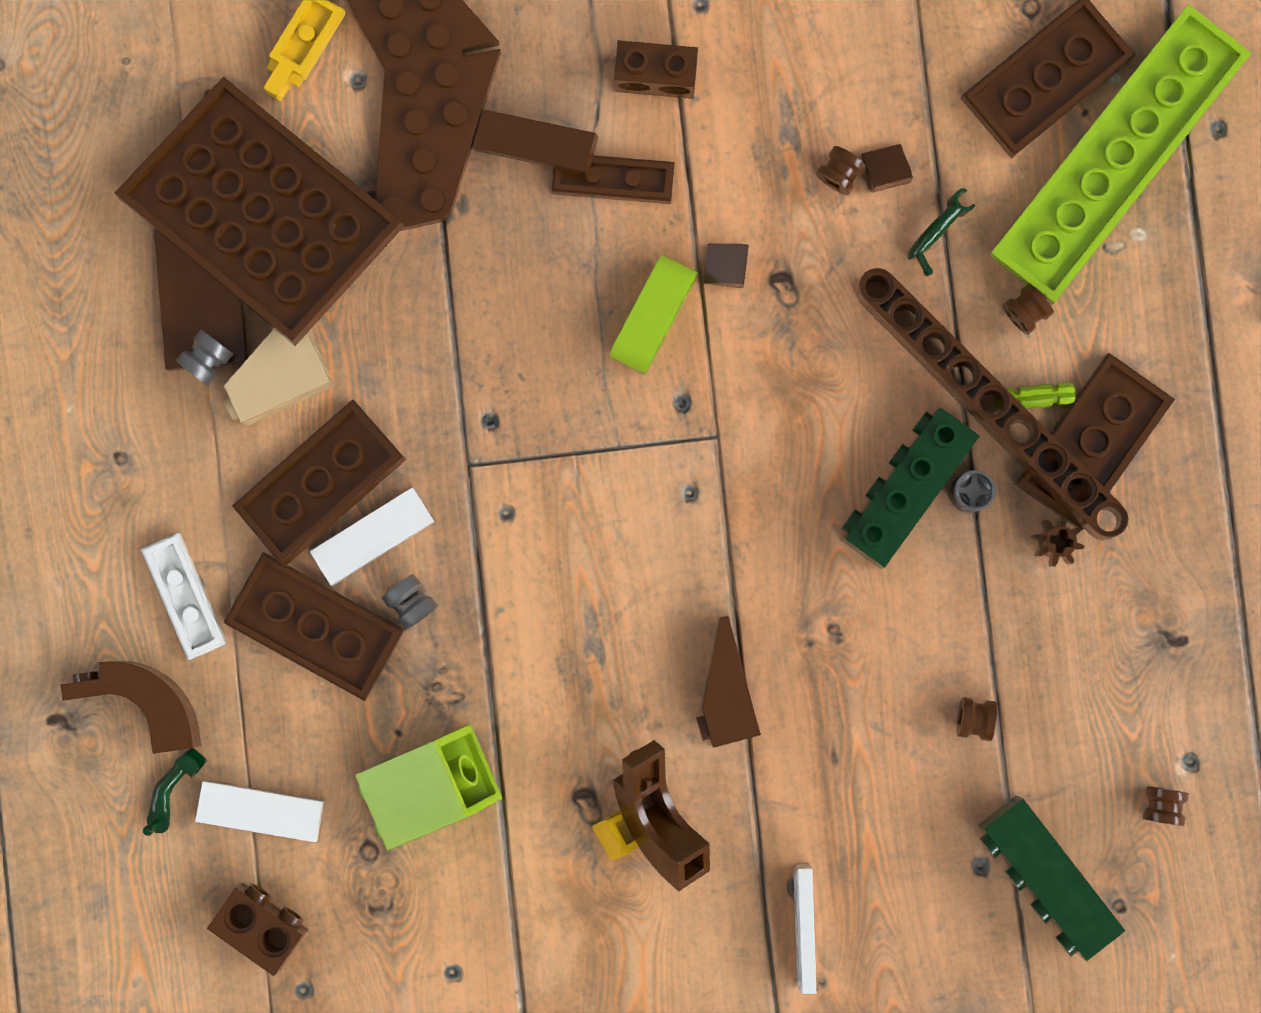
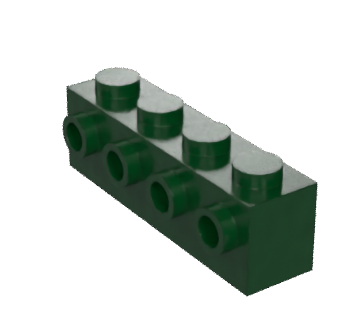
[841,407,980,569]
[978,796,1125,962]

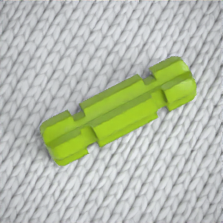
[995,382,1076,411]

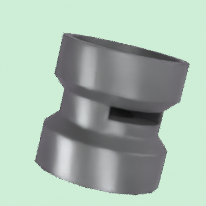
[175,329,233,386]
[949,470,996,513]
[381,574,438,630]

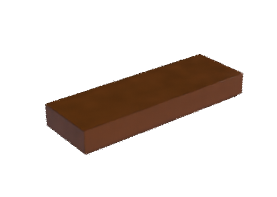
[472,109,598,175]
[552,155,675,204]

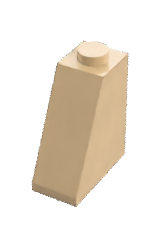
[223,329,335,426]

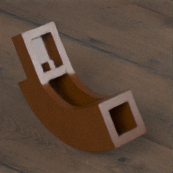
[60,661,201,754]
[613,740,710,891]

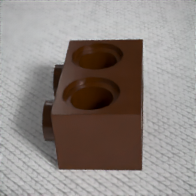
[614,40,698,99]
[207,883,308,976]

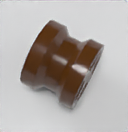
[816,146,867,196]
[1002,283,1054,335]
[956,697,997,741]
[1143,786,1189,826]

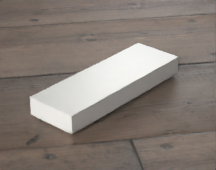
[310,487,435,586]
[141,533,228,660]
[195,780,324,842]
[793,864,817,994]

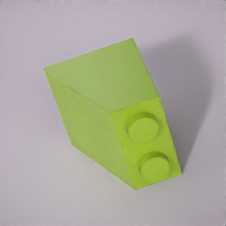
[355,724,503,851]

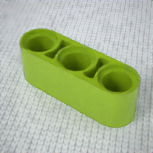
[609,254,698,375]

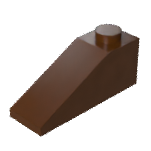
[696,616,761,748]

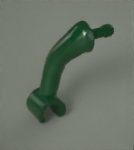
[907,188,975,277]
[143,748,207,836]

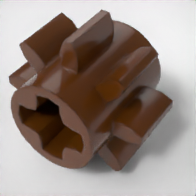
[1031,517,1084,567]

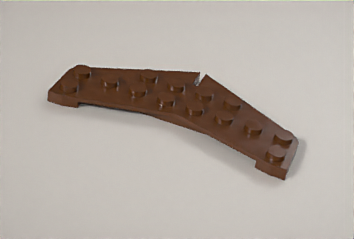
[347,0,501,231]

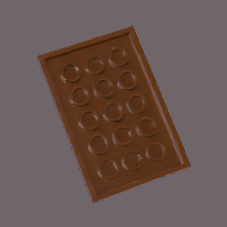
[115,77,404,346]

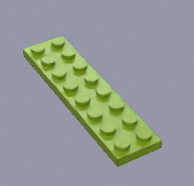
[989,4,1252,305]

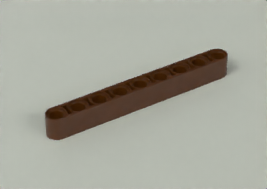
[857,268,1129,541]

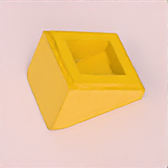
[592,810,638,861]

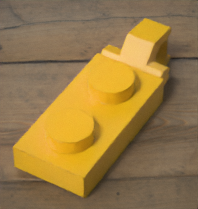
[263,0,346,102]

